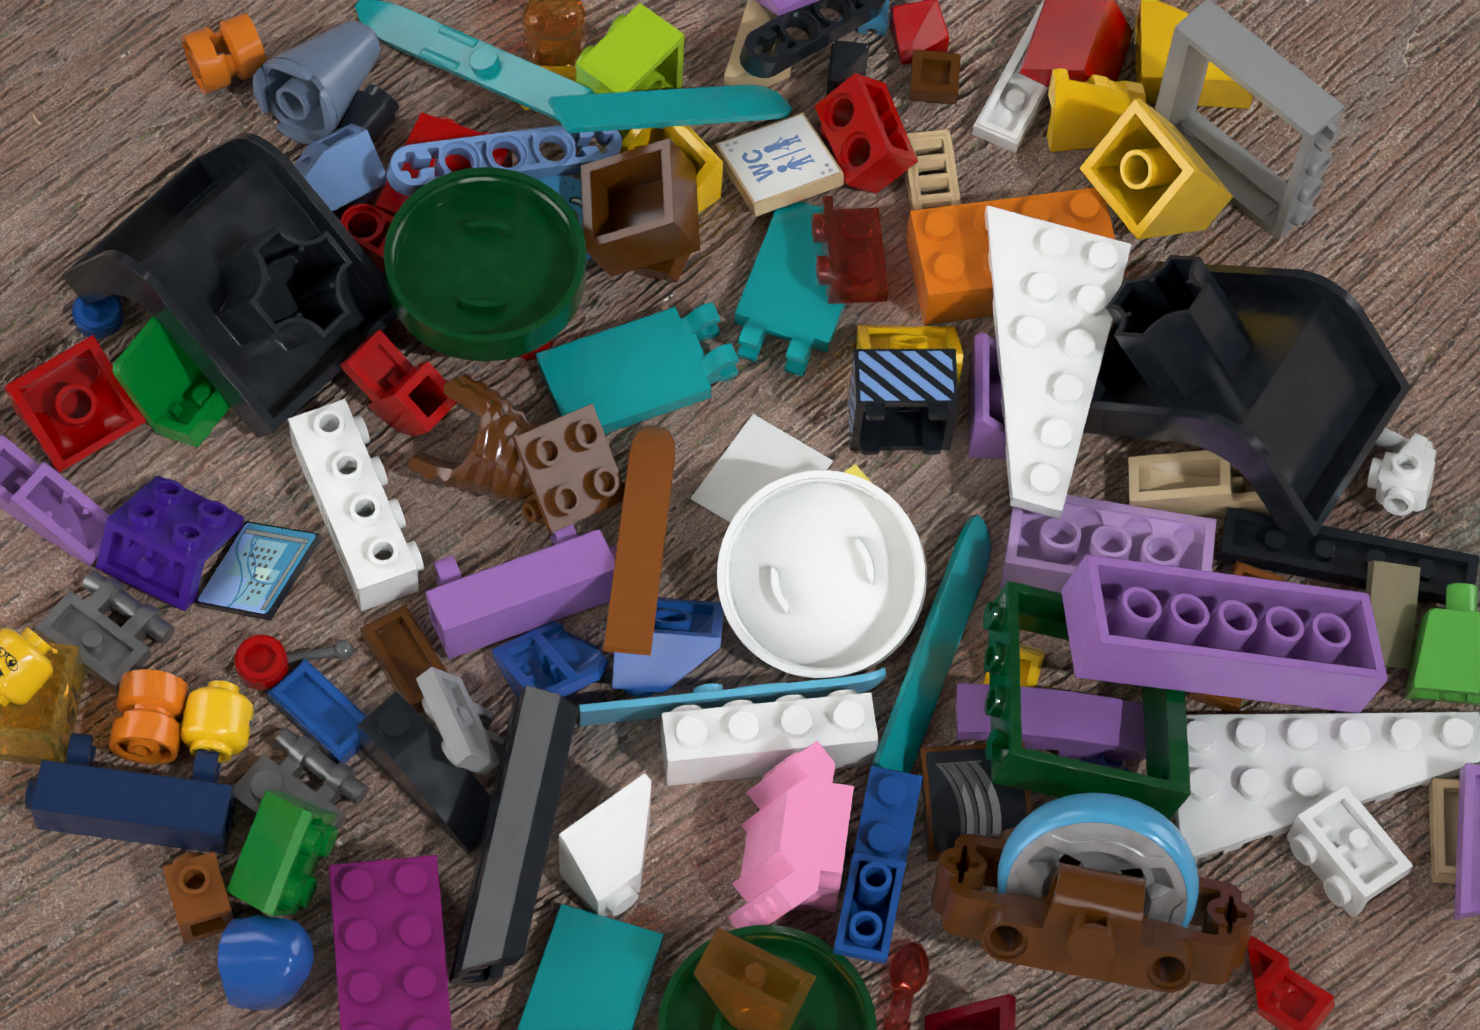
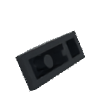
[357,691,491,855]

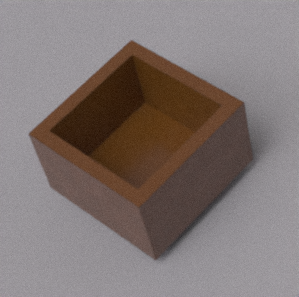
[581,138,700,277]

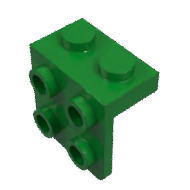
[113,316,231,448]

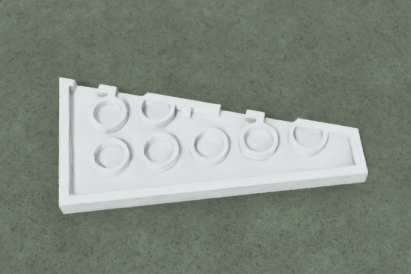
[985,205,1132,519]
[1175,712,1480,863]

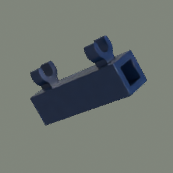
[25,733,236,854]

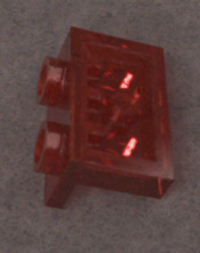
[811,195,889,304]

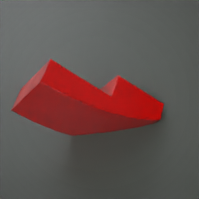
[1247,935,1335,1030]

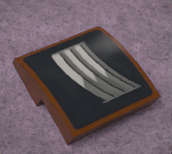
[918,741,1032,862]

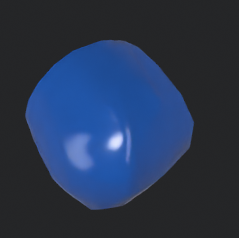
[217,915,314,1010]

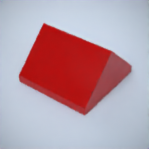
[1019,0,1133,87]

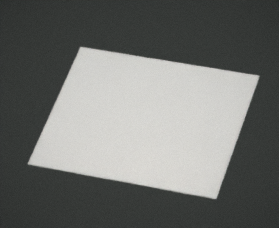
[690,414,833,523]

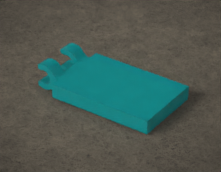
[734,201,874,377]
[536,303,739,434]
[517,904,664,1030]

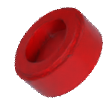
[234,635,289,690]

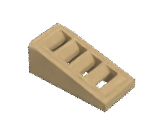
[904,129,961,211]

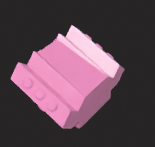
[727,741,854,929]

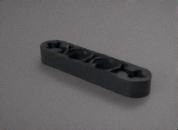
[739,0,886,78]

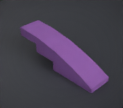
[0,435,110,566]
[956,683,1146,760]

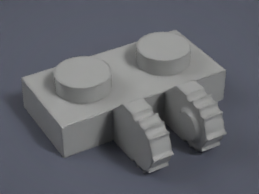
[416,667,504,775]

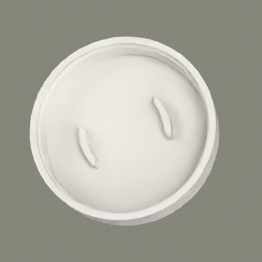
[717,470,927,679]

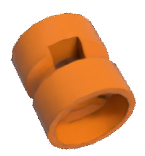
[181,13,267,95]
[109,669,189,765]

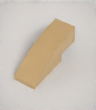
[1128,450,1271,518]

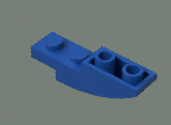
[833,766,923,964]

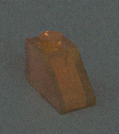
[694,928,816,1030]

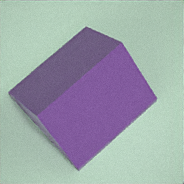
[968,332,1006,459]

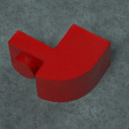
[339,329,458,436]

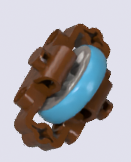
[931,793,1255,993]

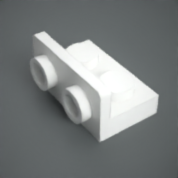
[1287,784,1413,917]

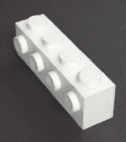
[288,399,424,612]
[661,689,878,786]

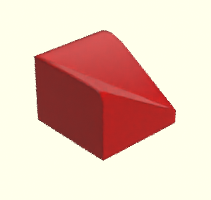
[889,0,949,65]

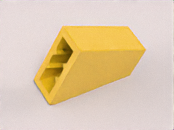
[1135,0,1253,109]

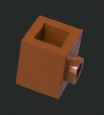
[162,851,234,944]

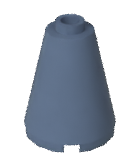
[253,21,381,144]

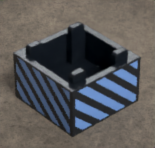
[848,349,959,455]

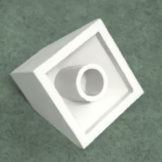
[559,773,652,917]

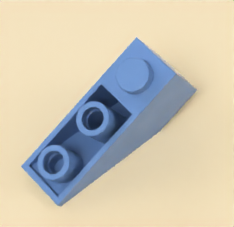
[294,123,387,215]

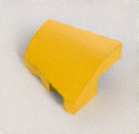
[1046,68,1145,152]

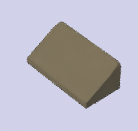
[1365,560,1421,670]

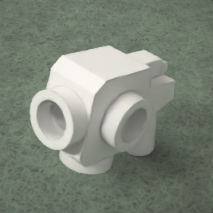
[1367,428,1436,516]

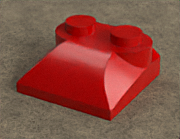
[4,335,146,473]

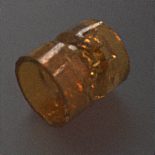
[523,0,586,66]

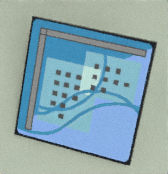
[194,521,322,621]

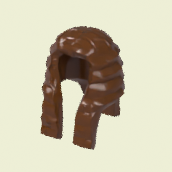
[407,374,538,502]

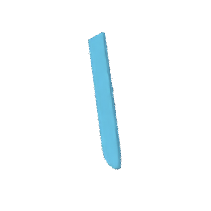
[579,668,886,726]

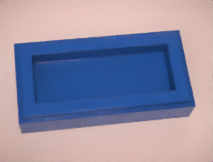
[267,659,367,764]

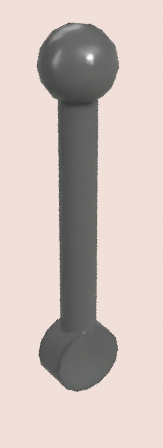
[287,640,354,664]

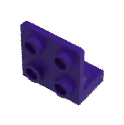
[96,476,244,611]

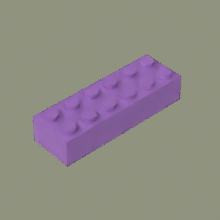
[1061,554,1388,713]

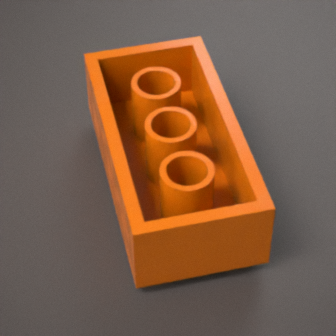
[906,187,1116,325]

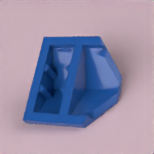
[491,621,609,697]

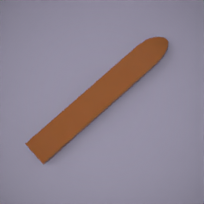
[604,426,675,656]

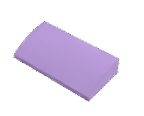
[1000,495,1217,593]

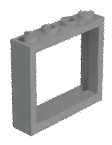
[1155,0,1345,240]

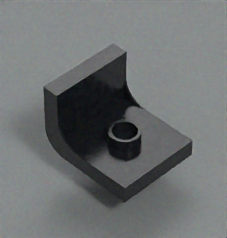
[61,132,398,438]
[1083,255,1411,537]

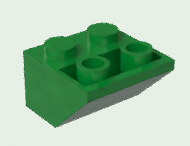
[227,790,338,916]

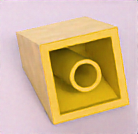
[1079,98,1233,240]

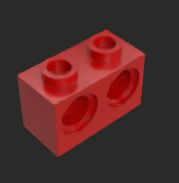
[814,73,918,194]

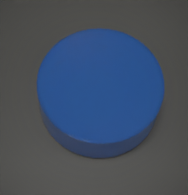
[72,294,124,339]

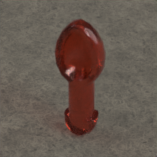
[883,941,929,1030]

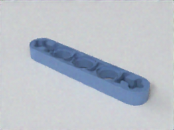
[387,125,622,196]

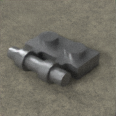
[35,570,175,694]
[233,728,369,831]

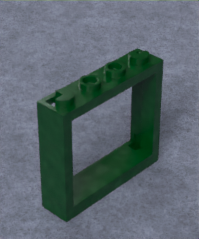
[983,581,1191,820]

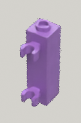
[425,524,617,660]

